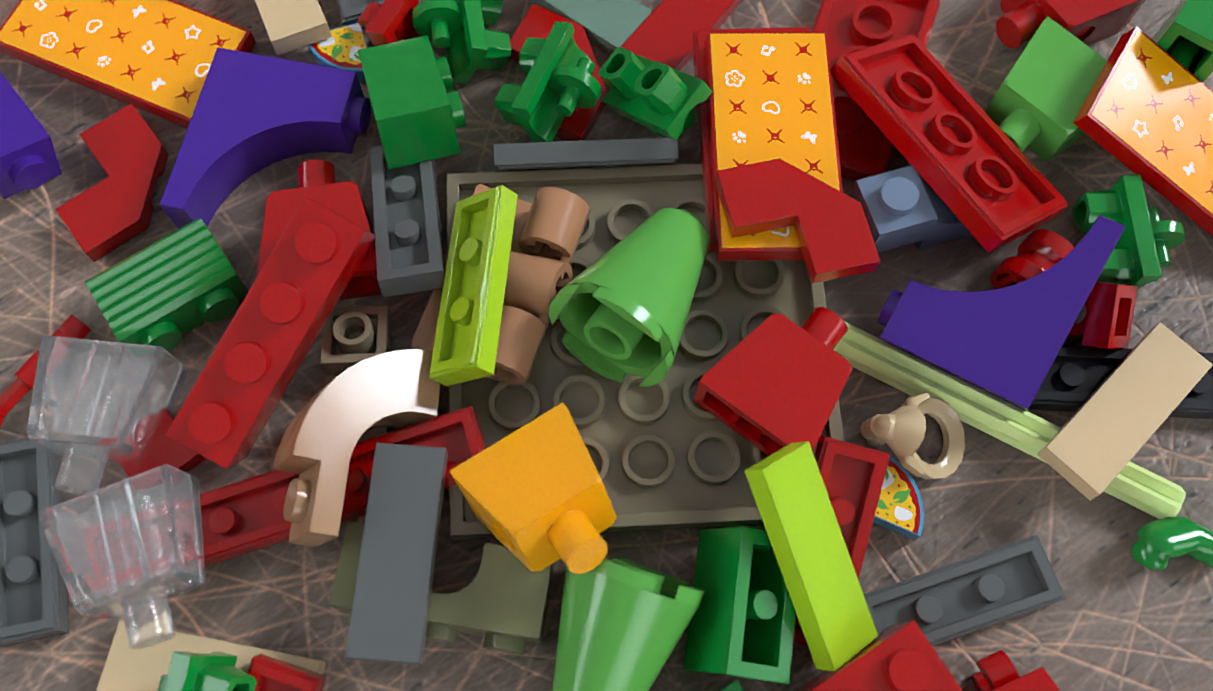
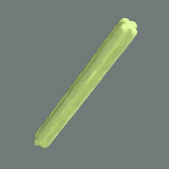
[833,321,1186,519]

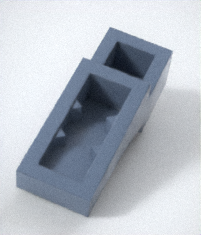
[849,165,971,253]

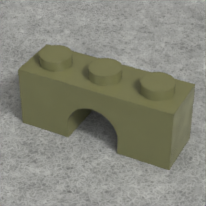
[329,521,555,655]

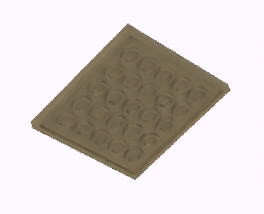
[447,163,844,541]

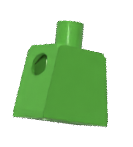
[985,17,1107,160]

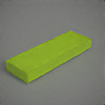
[429,185,518,386]
[745,441,878,671]

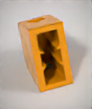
[450,402,617,574]

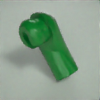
[1131,516,1213,571]

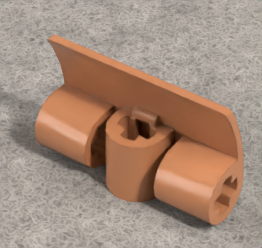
[411,184,590,385]

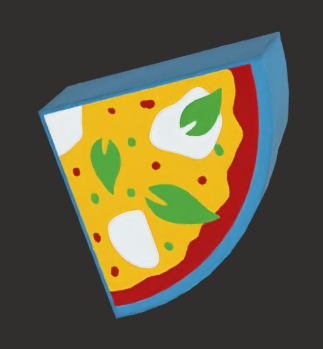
[308,23,368,82]
[873,451,924,541]

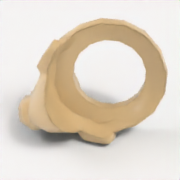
[860,393,965,479]

